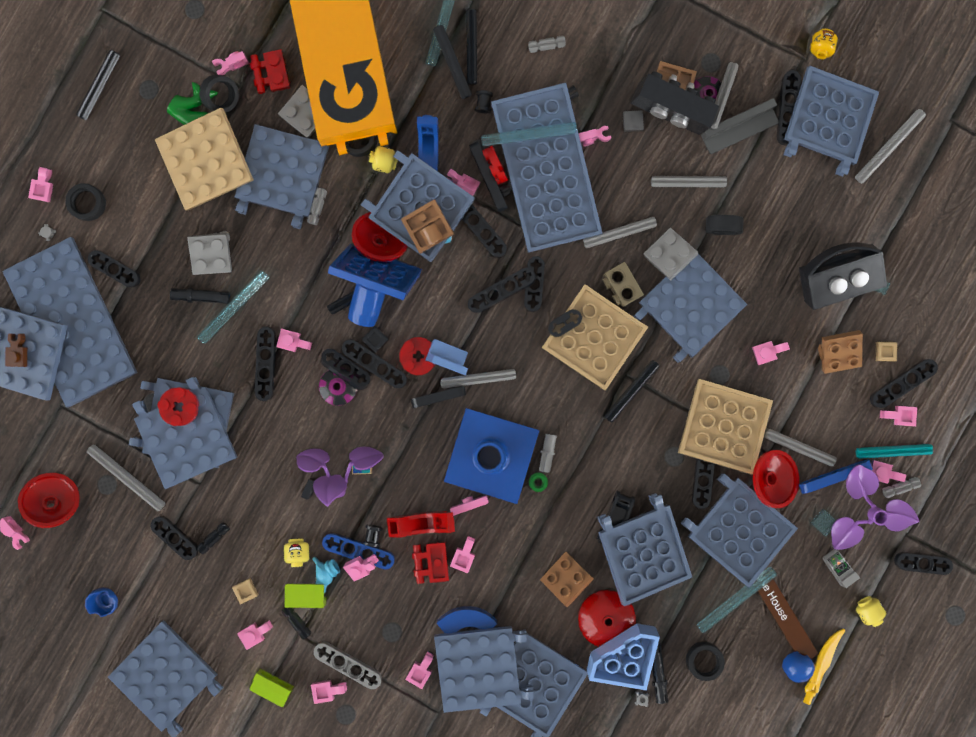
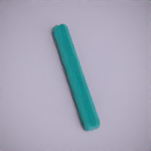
[855,444,933,459]

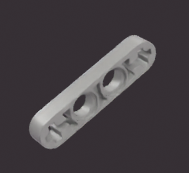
[314,641,382,689]

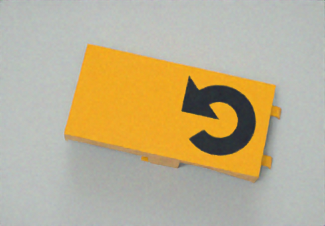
[290,0,397,155]

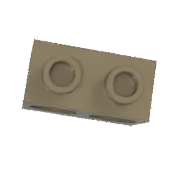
[602,262,644,308]

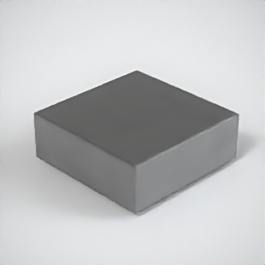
[623,111,644,132]

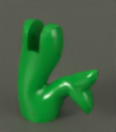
[167,82,218,125]

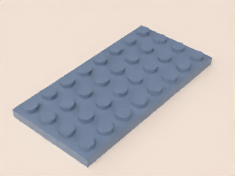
[491,83,603,253]
[2,237,138,407]

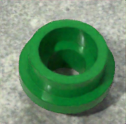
[529,473,548,492]

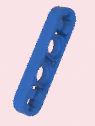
[799,459,873,494]
[322,533,395,569]

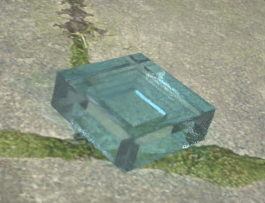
[810,509,836,537]

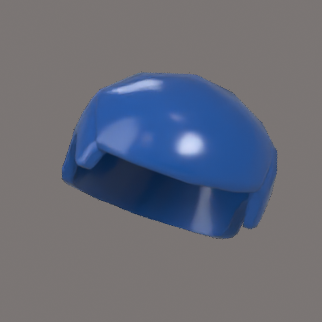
[85,587,118,617]
[782,652,815,683]

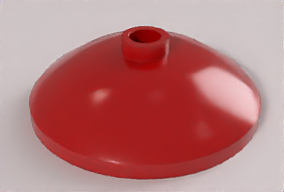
[352,212,408,262]
[753,450,799,508]
[18,473,80,528]
[578,590,636,647]

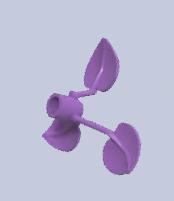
[296,446,384,507]
[831,465,919,550]

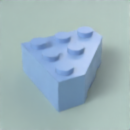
[587,623,660,690]

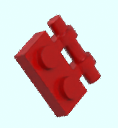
[250,49,290,94]
[412,542,449,584]

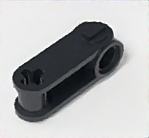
[596,490,635,544]

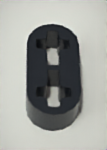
[548,309,582,337]

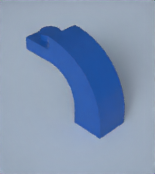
[417,115,439,171]
[437,606,497,633]

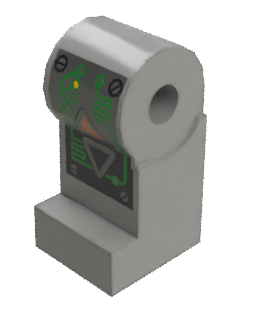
[822,549,860,588]

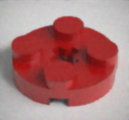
[482,145,508,185]
[399,337,436,375]
[157,387,199,426]

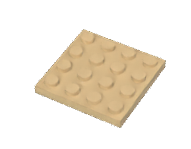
[155,108,254,211]
[542,284,648,391]
[678,379,773,475]

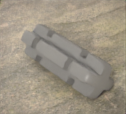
[528,36,566,53]
[307,188,327,225]
[882,477,921,498]

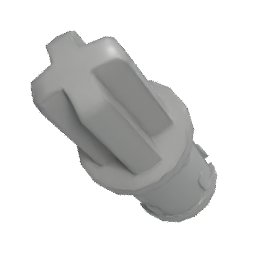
[539,434,557,473]

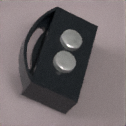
[630,71,720,135]
[799,242,887,310]

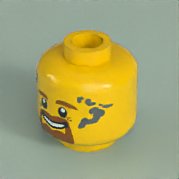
[810,29,838,59]

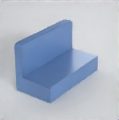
[426,339,468,375]

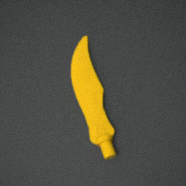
[803,629,845,705]

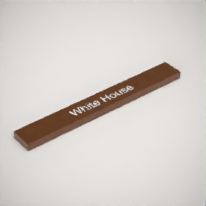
[753,568,818,659]

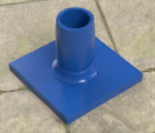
[328,243,422,327]
[444,408,539,504]

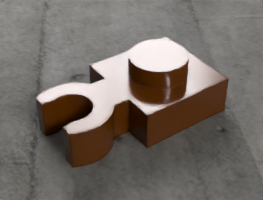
[5,334,28,367]

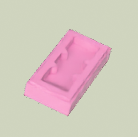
[450,495,489,516]

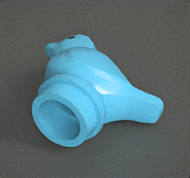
[312,557,340,593]

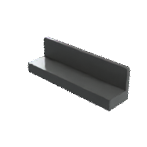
[700,98,779,154]

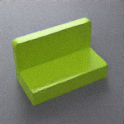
[285,584,326,608]
[250,669,294,707]

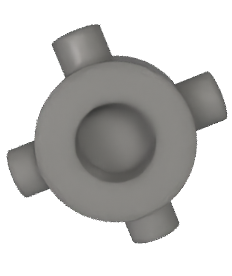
[38,224,56,241]
[634,691,650,707]

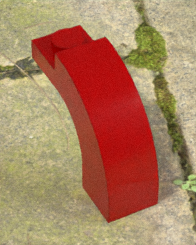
[387,511,455,538]

